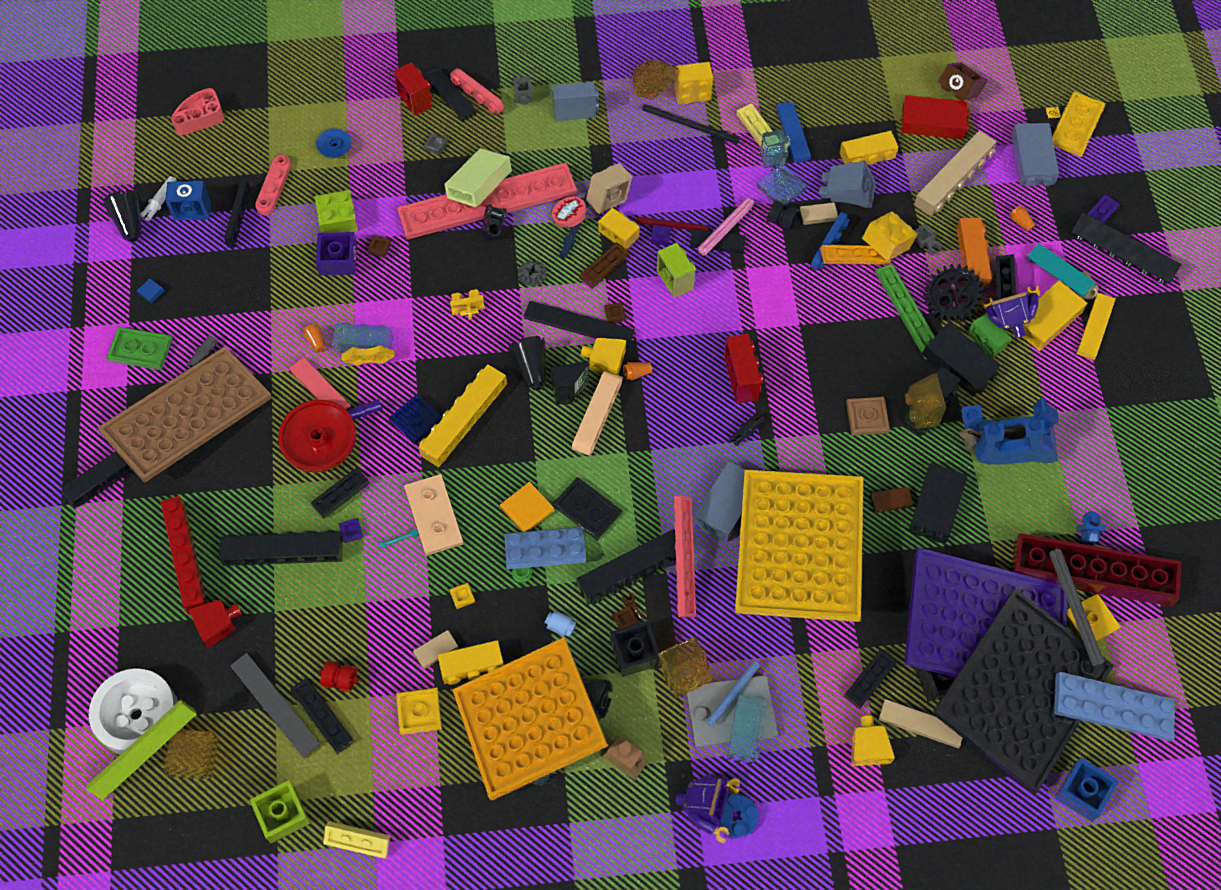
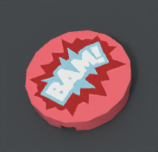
[552,196,587,228]

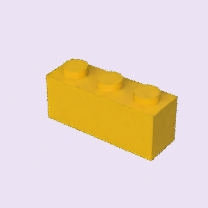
[840,131,898,164]
[438,640,504,685]

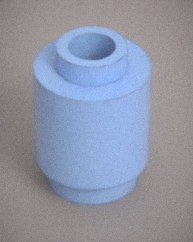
[545,610,576,637]

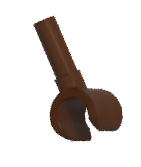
[622,592,643,620]

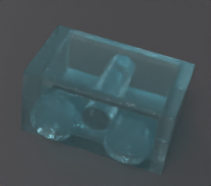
[760,129,790,168]

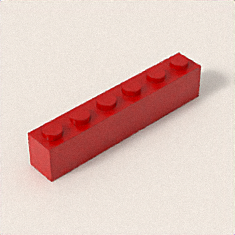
[160,496,207,616]

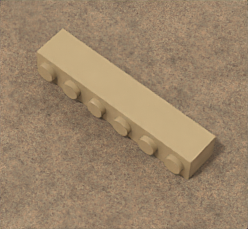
[914,130,996,217]

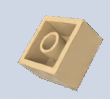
[586,163,633,214]

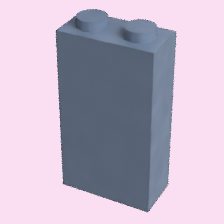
[1011,123,1059,186]
[693,461,745,542]

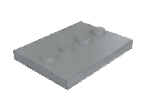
[685,675,778,749]

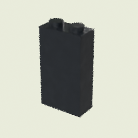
[921,322,1001,397]
[908,463,968,543]

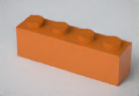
[956,218,994,288]

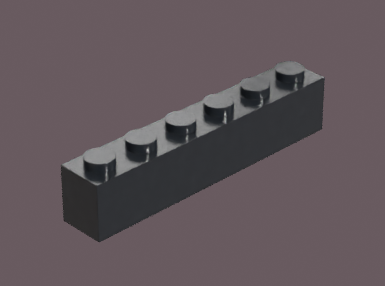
[1072,213,1182,285]
[576,529,676,605]
[219,530,343,566]

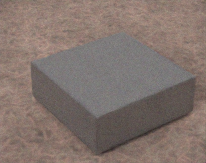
[424,133,448,155]

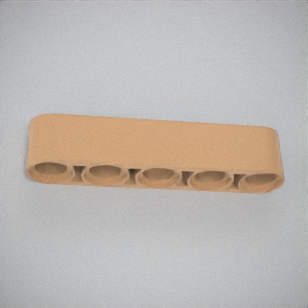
[572,371,623,456]

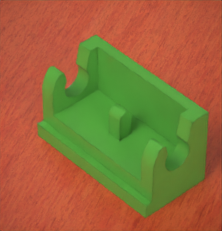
[967,314,1012,358]

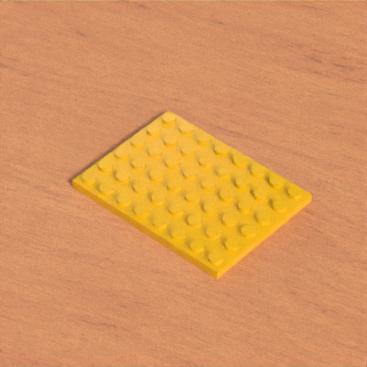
[735,470,863,622]

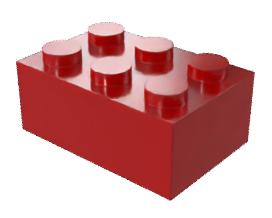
[724,334,763,404]

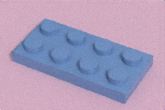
[504,527,586,569]

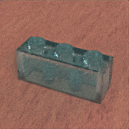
[332,323,393,353]
[727,695,767,764]

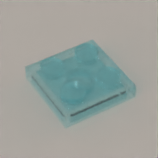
[757,164,807,206]

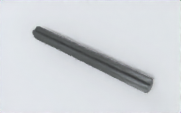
[1050,549,1104,666]

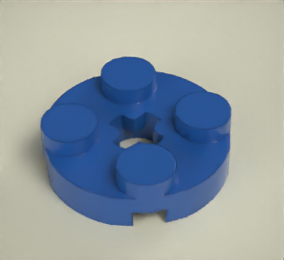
[717,794,758,839]

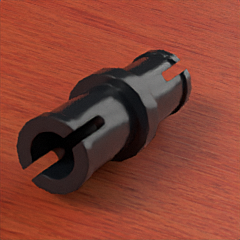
[729,412,765,446]

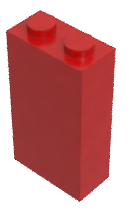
[901,95,970,140]

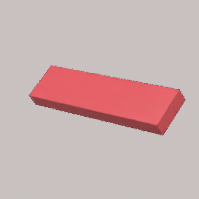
[289,357,351,410]

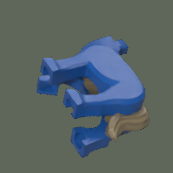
[958,398,1059,465]

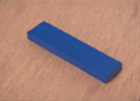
[776,102,811,163]

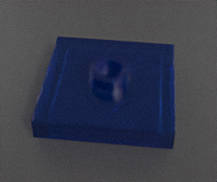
[389,394,442,445]

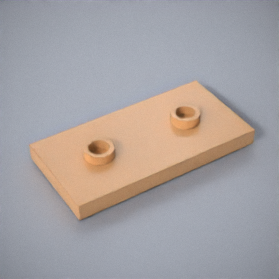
[404,474,463,556]

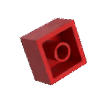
[394,62,433,116]

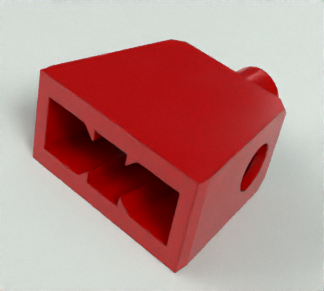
[188,600,242,648]

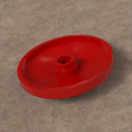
[278,400,356,473]

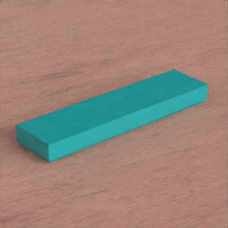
[1027,243,1096,298]

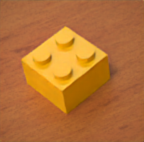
[674,62,713,104]
[862,211,918,261]

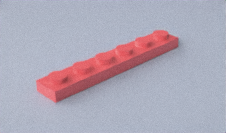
[673,496,696,617]

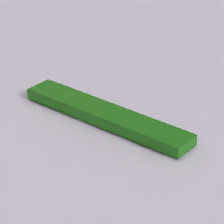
[875,264,935,360]

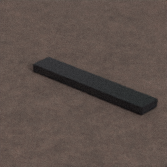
[524,301,634,348]

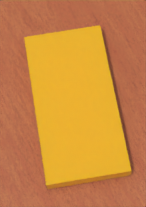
[1052,92,1106,157]

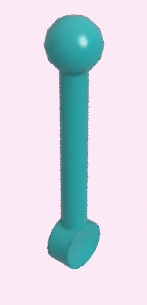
[379,529,418,549]

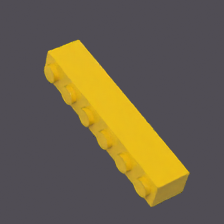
[419,365,507,467]

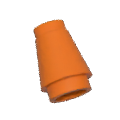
[1009,205,1036,232]
[303,324,326,353]
[623,362,652,381]

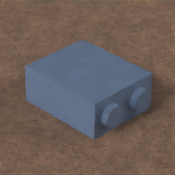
[552,82,599,121]

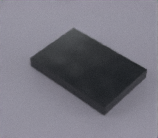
[552,477,622,541]

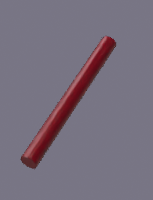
[637,217,709,231]

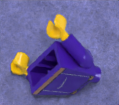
[982,285,1040,338]
[676,774,740,843]

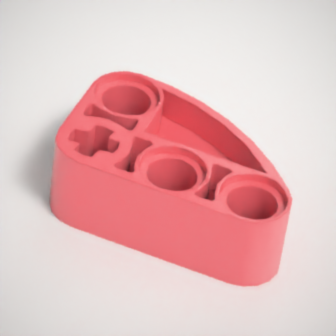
[171,88,224,135]

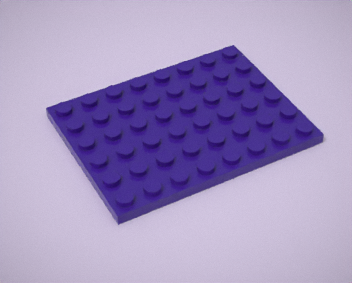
[904,548,1068,677]

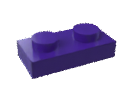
[1087,195,1120,223]

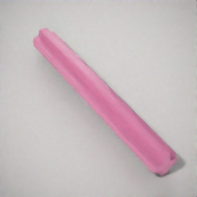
[698,198,754,256]

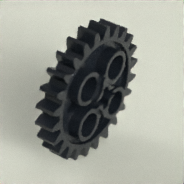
[923,264,985,323]

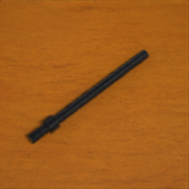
[642,104,740,144]

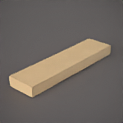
[878,699,962,748]

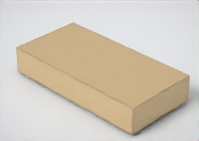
[799,203,838,225]
[413,630,459,669]

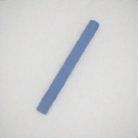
[705,661,760,727]

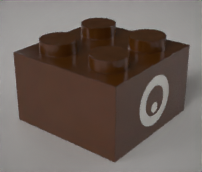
[938,62,988,101]

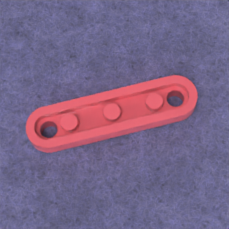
[451,68,504,114]
[255,155,291,215]

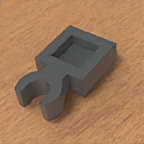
[914,224,942,255]

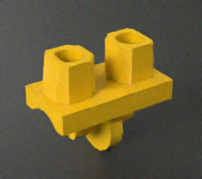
[450,289,485,320]

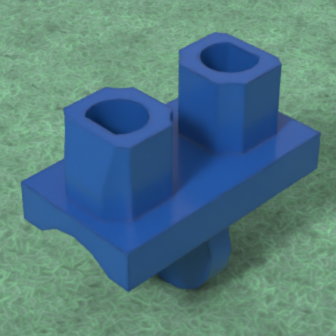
[1076,511,1106,544]

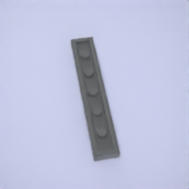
[230,653,321,758]

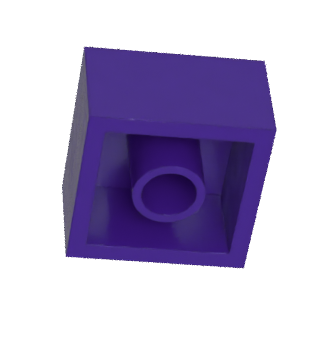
[316,232,357,275]

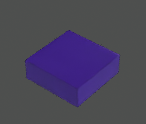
[339,518,364,543]

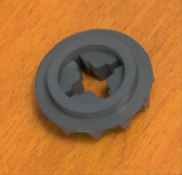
[518,259,547,286]

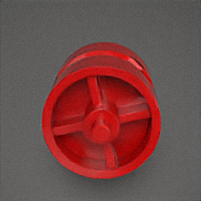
[319,660,359,693]

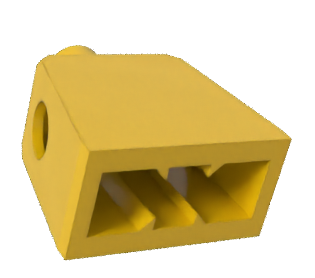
[581,338,626,375]
[851,716,894,766]

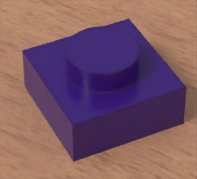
[651,225,671,246]

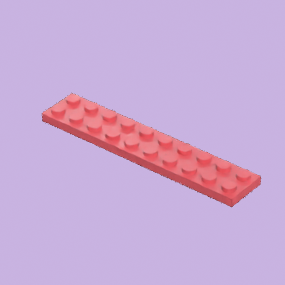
[397,163,577,240]

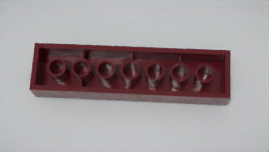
[1011,533,1182,607]

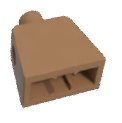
[602,736,647,780]

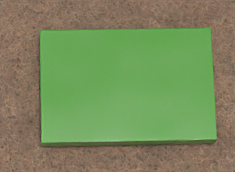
[106,327,173,371]

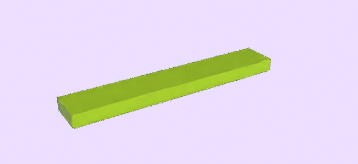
[86,700,197,800]

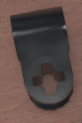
[482,204,506,241]

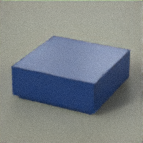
[137,279,164,303]

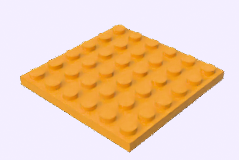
[453,637,608,800]

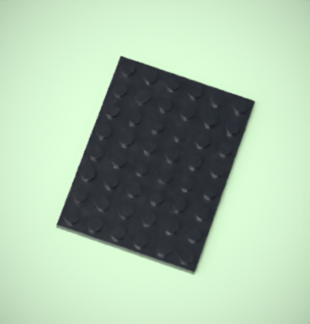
[932,588,1114,794]

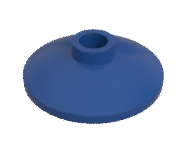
[316,128,351,158]

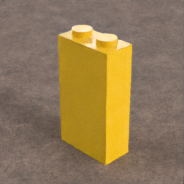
[1023,281,1087,351]

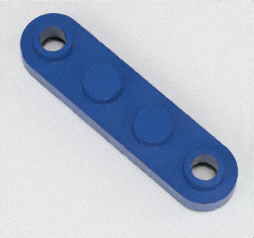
[810,212,850,271]

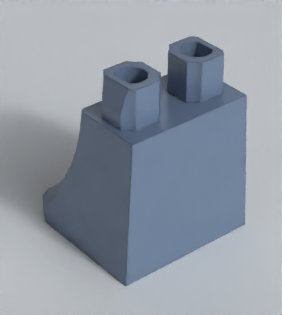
[819,161,875,208]

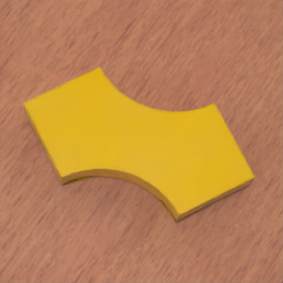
[342,345,395,366]

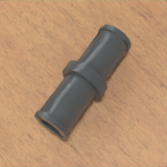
[187,335,218,368]

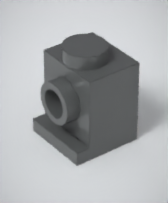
[513,76,533,105]

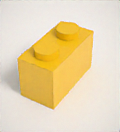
[598,208,640,250]

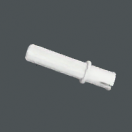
[141,176,177,221]

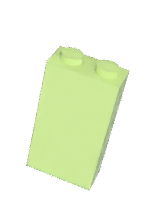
[445,148,512,207]

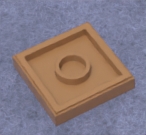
[846,397,890,436]

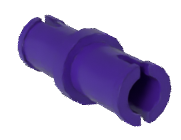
[347,399,383,420]

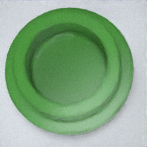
[512,568,532,583]

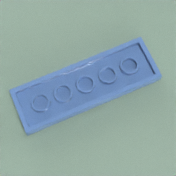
[1054,672,1175,741]

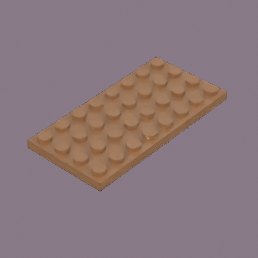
[98,347,272,483]

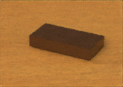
[870,487,913,513]

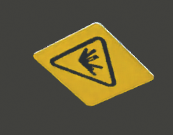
[1046,107,1061,118]

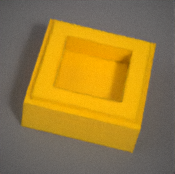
[449,583,475,609]

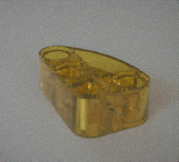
[633,60,680,100]

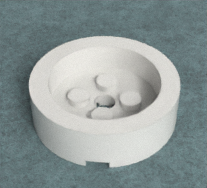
[89,669,178,755]

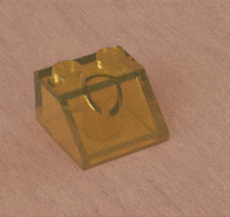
[905,373,946,429]

